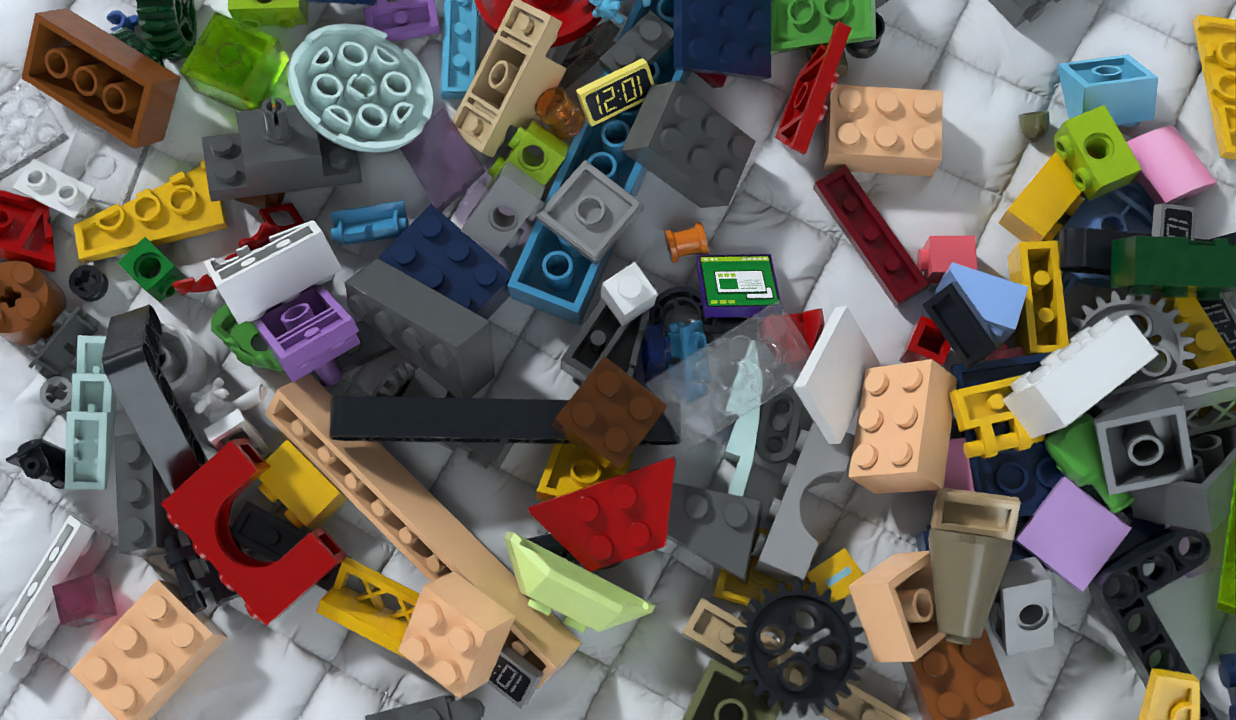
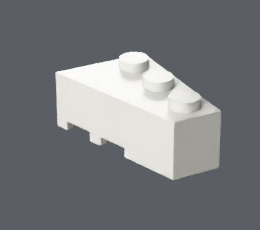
[204,220,342,324]

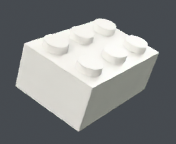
[1003,315,1159,439]

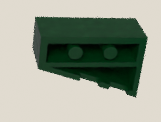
[1111,236,1236,300]

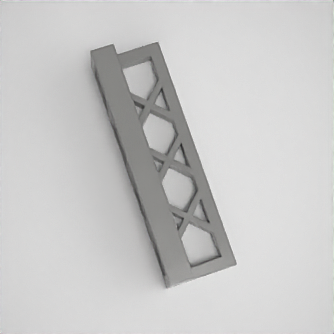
[1090,360,1236,436]

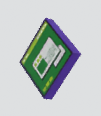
[696,254,782,318]

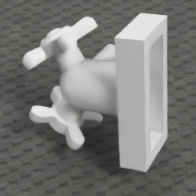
[190,378,273,458]

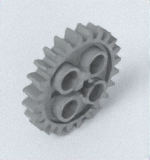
[1068,291,1196,386]

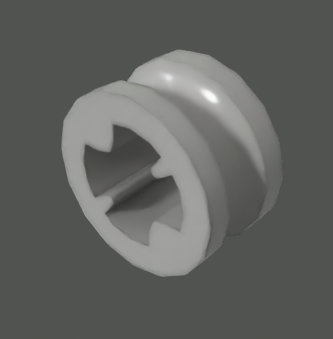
[39,376,72,413]

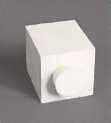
[601,262,658,327]

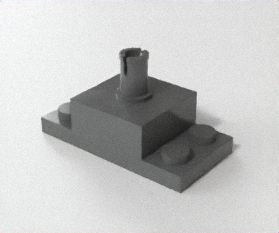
[202,98,362,202]

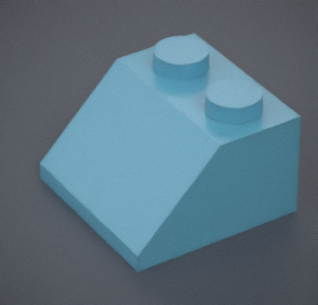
[1057,54,1158,127]

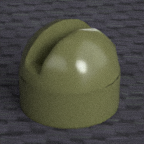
[1019,111,1050,139]

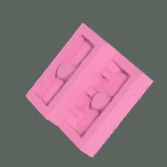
[1127,126,1217,205]

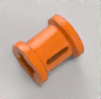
[664,222,709,263]

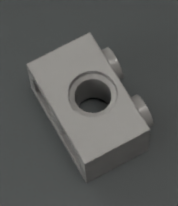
[461,161,545,256]
[991,556,1058,656]

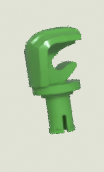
[1044,413,1135,514]

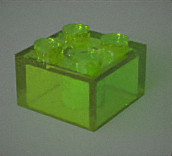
[179,11,289,111]

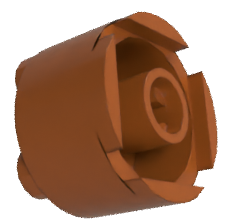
[0,261,67,345]

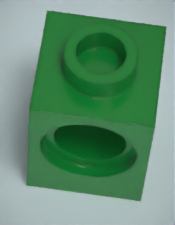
[117,237,187,303]

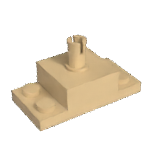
[448,0,567,158]

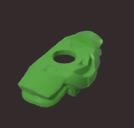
[210,304,285,373]

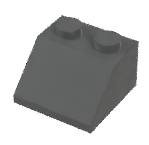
[1094,383,1196,495]

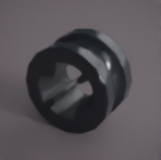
[68,265,109,302]

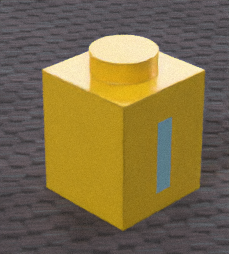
[802,548,864,604]

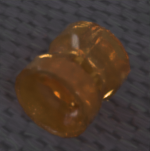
[535,87,586,140]

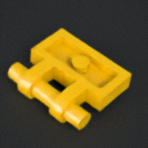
[949,375,1045,459]

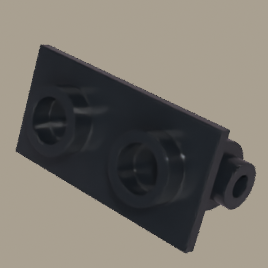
[6,438,66,489]

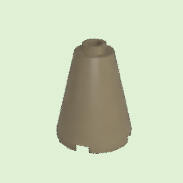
[928,529,1013,645]

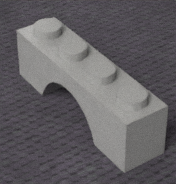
[752,421,855,585]

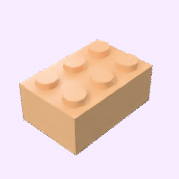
[823,84,943,177]
[848,359,957,494]
[69,580,228,720]

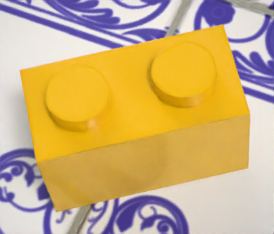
[257,440,348,531]

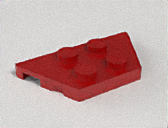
[775,21,852,155]
[0,190,57,272]
[528,456,676,572]

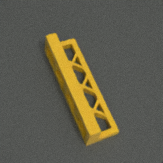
[316,557,420,660]

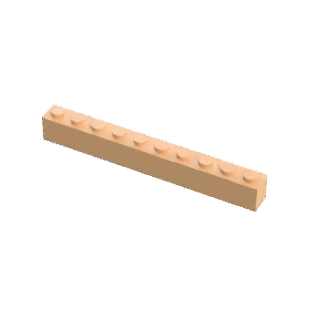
[265,374,582,689]

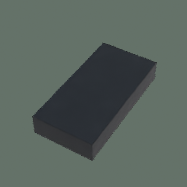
[922,281,1002,370]

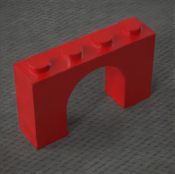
[161,437,348,626]

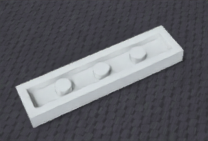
[0,515,95,672]

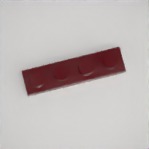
[813,165,930,308]

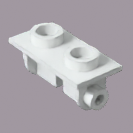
[12,159,96,219]

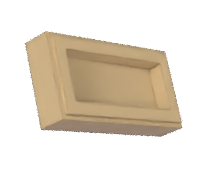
[931,488,1021,540]

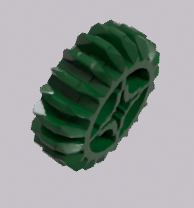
[136,0,197,61]

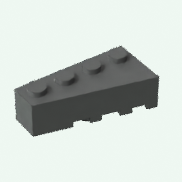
[344,258,495,398]

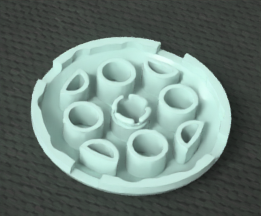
[288,23,433,153]

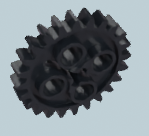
[731,580,867,718]

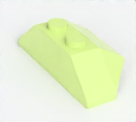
[504,531,655,634]

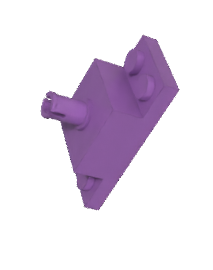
[251,284,361,387]

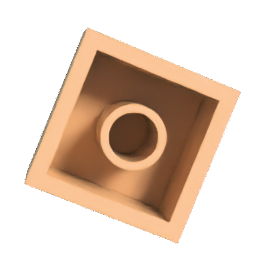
[848,551,946,662]
[398,571,516,698]

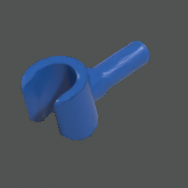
[106,10,139,38]

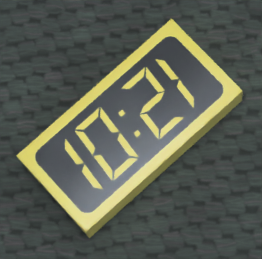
[576,58,655,127]

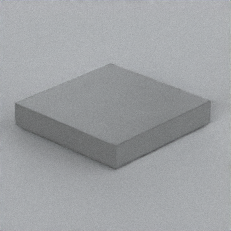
[536,160,644,265]

